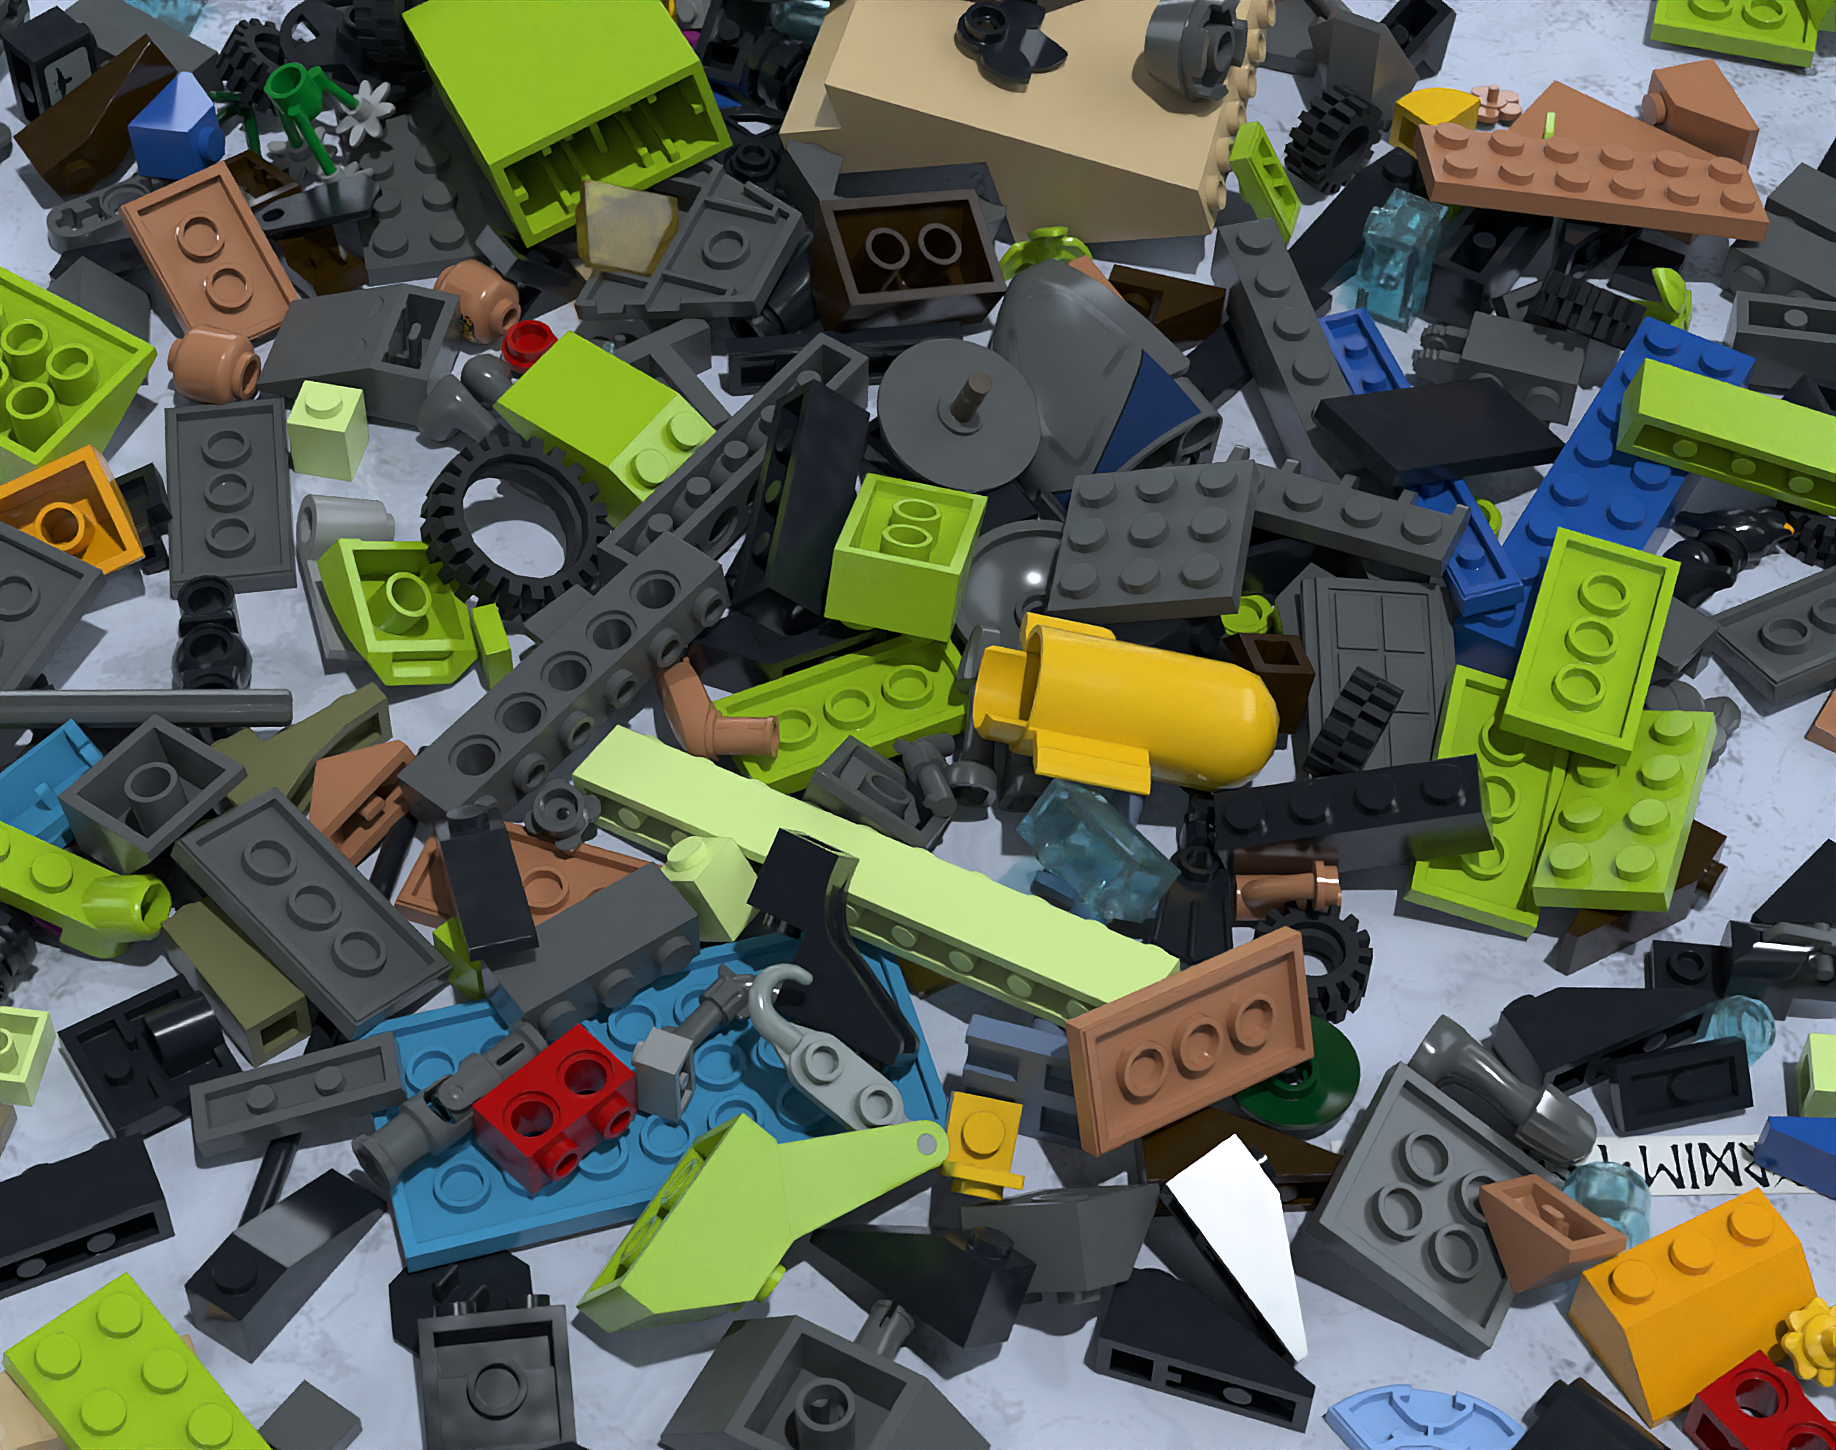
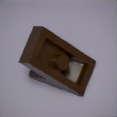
[1108,264,1226,352]

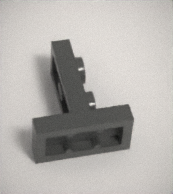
[609,318,732,431]

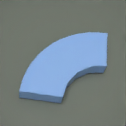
[1325,1384,1527,1450]

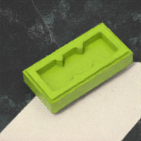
[1228,121,1302,243]

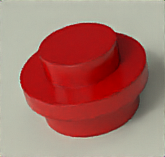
[501,320,558,374]

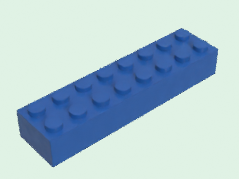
[1453,316,1756,681]

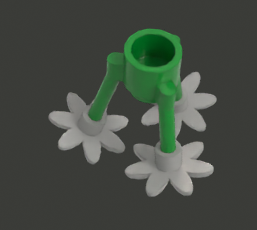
[264,63,396,190]

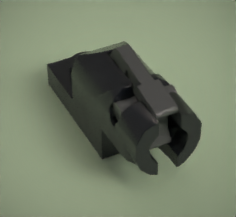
[1648,920,1836,1021]

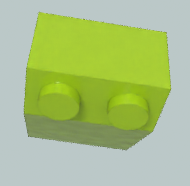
[492,330,717,529]
[824,473,988,643]

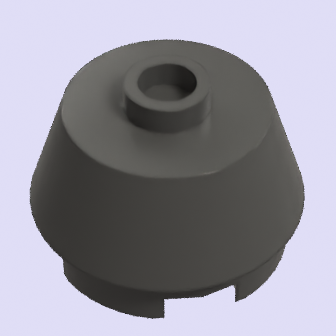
[1144,0,1248,102]

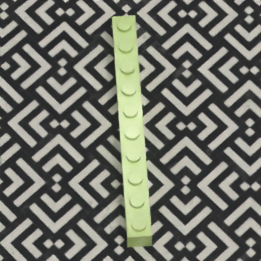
[572,724,1180,1028]

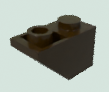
[1205,632,1316,735]

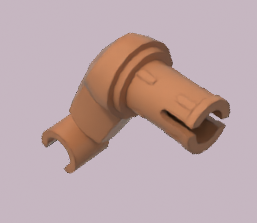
[654,656,780,763]

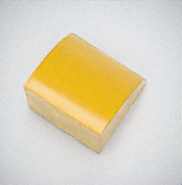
[1389,87,1481,159]

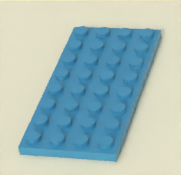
[354,931,949,1273]

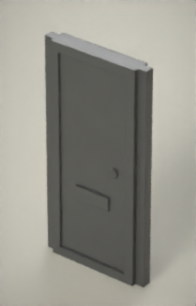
[1300,576,1456,866]

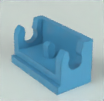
[0,718,105,849]

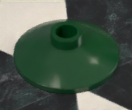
[1231,1014,1361,1130]

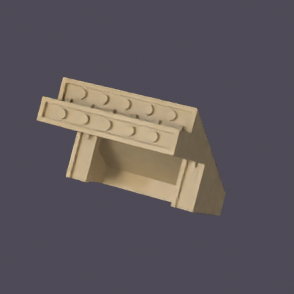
[779,0,1276,243]

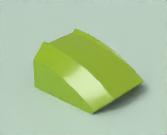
[317,538,479,686]

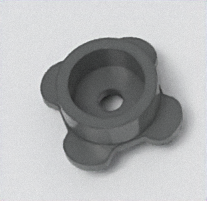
[524,777,602,852]

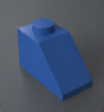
[127,71,226,180]

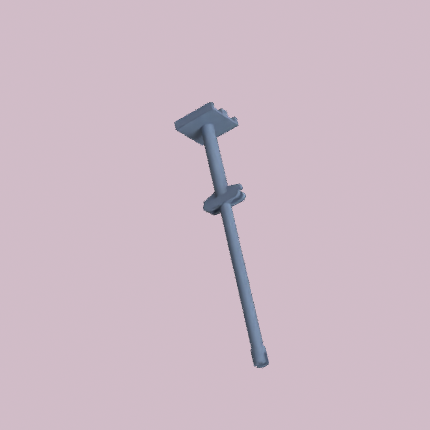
[962,780,1161,1151]

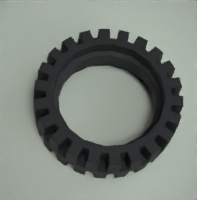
[420,433,610,622]

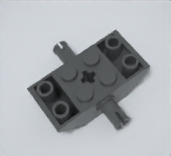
[660,1299,991,1450]

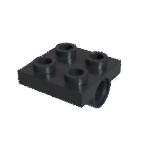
[57,973,242,1139]

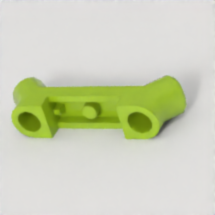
[0,821,172,959]

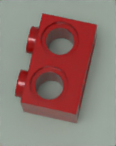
[472,1023,638,1196]
[1682,1349,1836,1450]

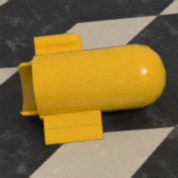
[973,612,1280,796]

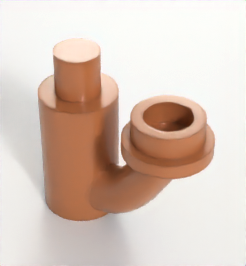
[1232,861,1342,921]

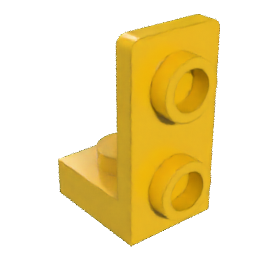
[935,1091,1025,1201]

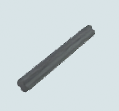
[0,689,293,729]

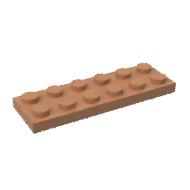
[1413,122,1770,242]

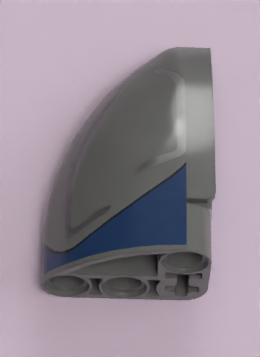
[991,258,1223,523]

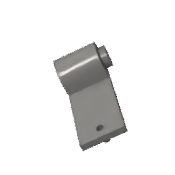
[296,494,395,662]

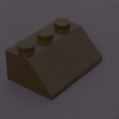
[811,188,1007,331]

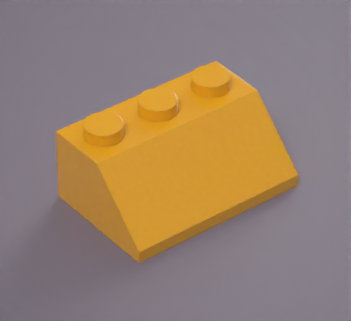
[0,444,146,576]
[1568,1187,1818,1429]

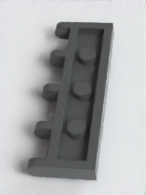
[1226,445,1471,578]

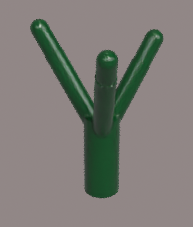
[207,91,262,157]

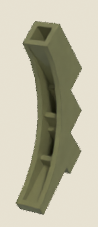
[160,682,393,1068]

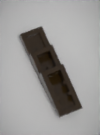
[223,149,370,298]

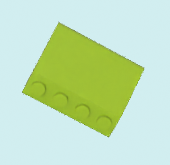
[0,266,158,485]

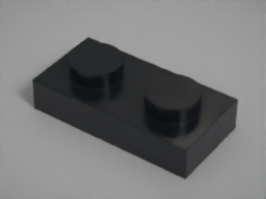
[1606,1035,1754,1132]

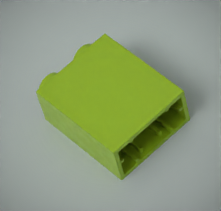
[401,0,733,248]

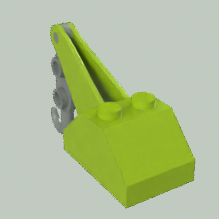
[575,963,950,1333]

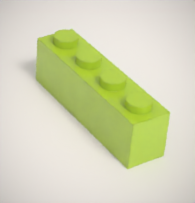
[1616,358,1836,517]

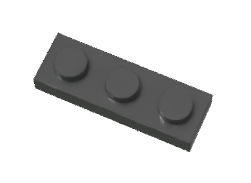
[189,1031,408,1158]

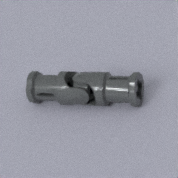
[351,1019,548,1192]

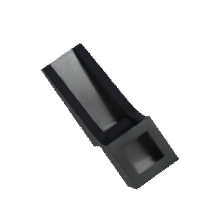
[747,828,920,1073]

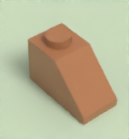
[1642,58,1760,171]

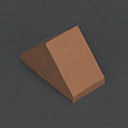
[309,739,416,866]
[1478,1174,1627,1294]

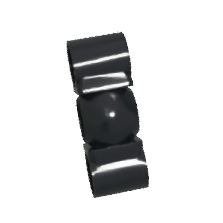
[171,575,253,746]

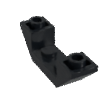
[683,612,902,694]

